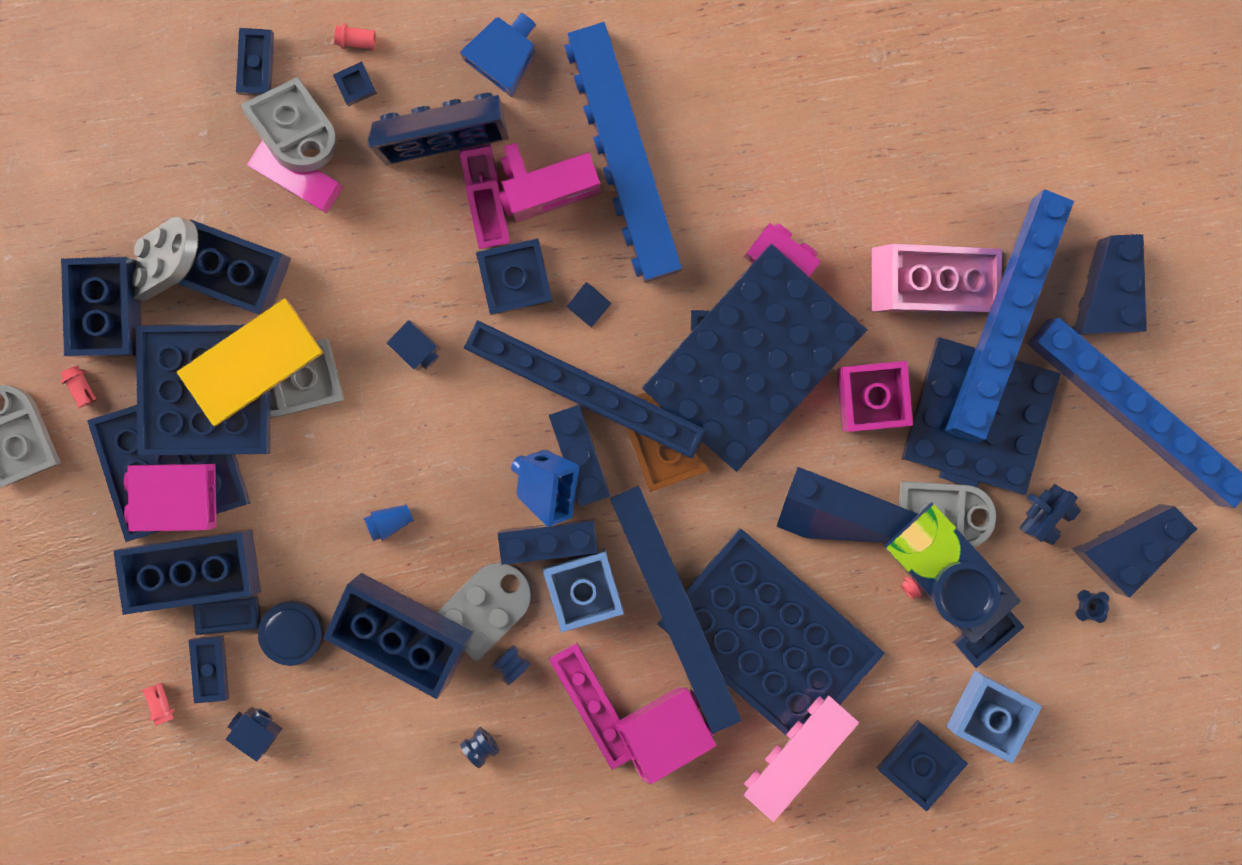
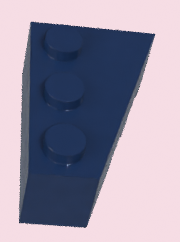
[1072,234,1147,336]
[1072,504,1197,598]

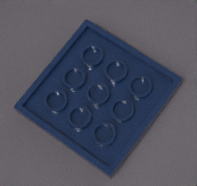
[136,325,270,455]
[901,337,1061,495]
[87,405,251,542]

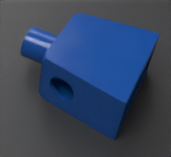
[460,13,536,97]
[511,450,579,527]

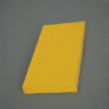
[177,298,324,426]

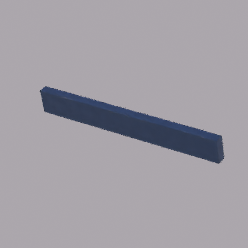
[463,320,706,459]
[610,485,742,734]

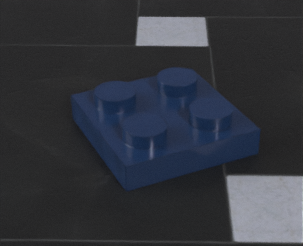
[476,238,553,315]
[876,720,968,812]

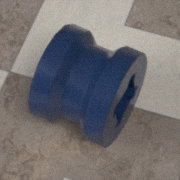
[491,645,531,686]
[460,727,500,768]

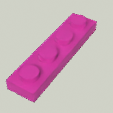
[549,642,631,770]

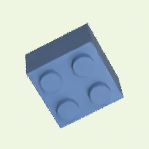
[543,548,624,633]
[946,670,1042,764]

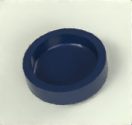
[931,561,1001,628]
[258,600,325,666]

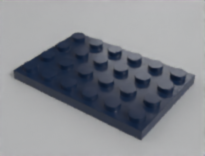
[642,243,867,472]
[657,527,885,739]

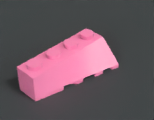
[744,695,859,822]

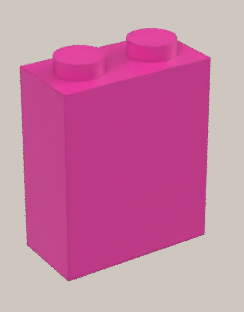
[124,464,217,531]
[614,687,716,784]

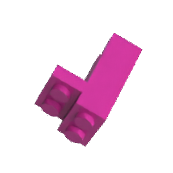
[499,142,601,223]

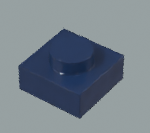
[333,61,377,107]

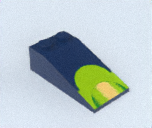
[884,502,1021,644]

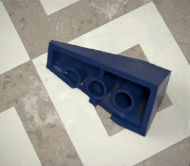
[776,467,918,543]

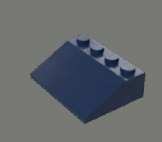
[368,93,509,165]

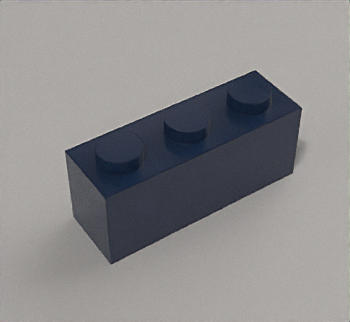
[549,405,611,507]
[497,518,598,565]

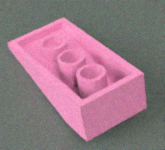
[872,244,1002,313]

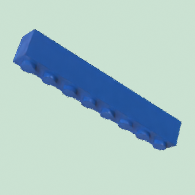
[564,21,682,283]
[945,189,1074,444]
[1027,317,1242,508]

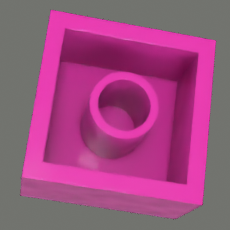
[836,361,913,432]

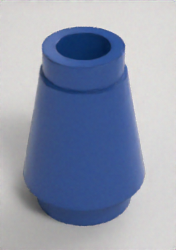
[364,504,414,541]

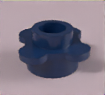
[1075,590,1109,623]

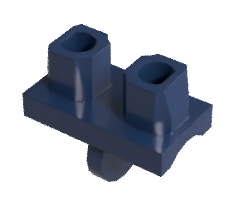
[1019,484,1081,545]

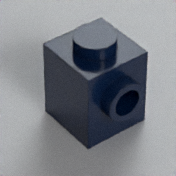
[225,707,283,762]

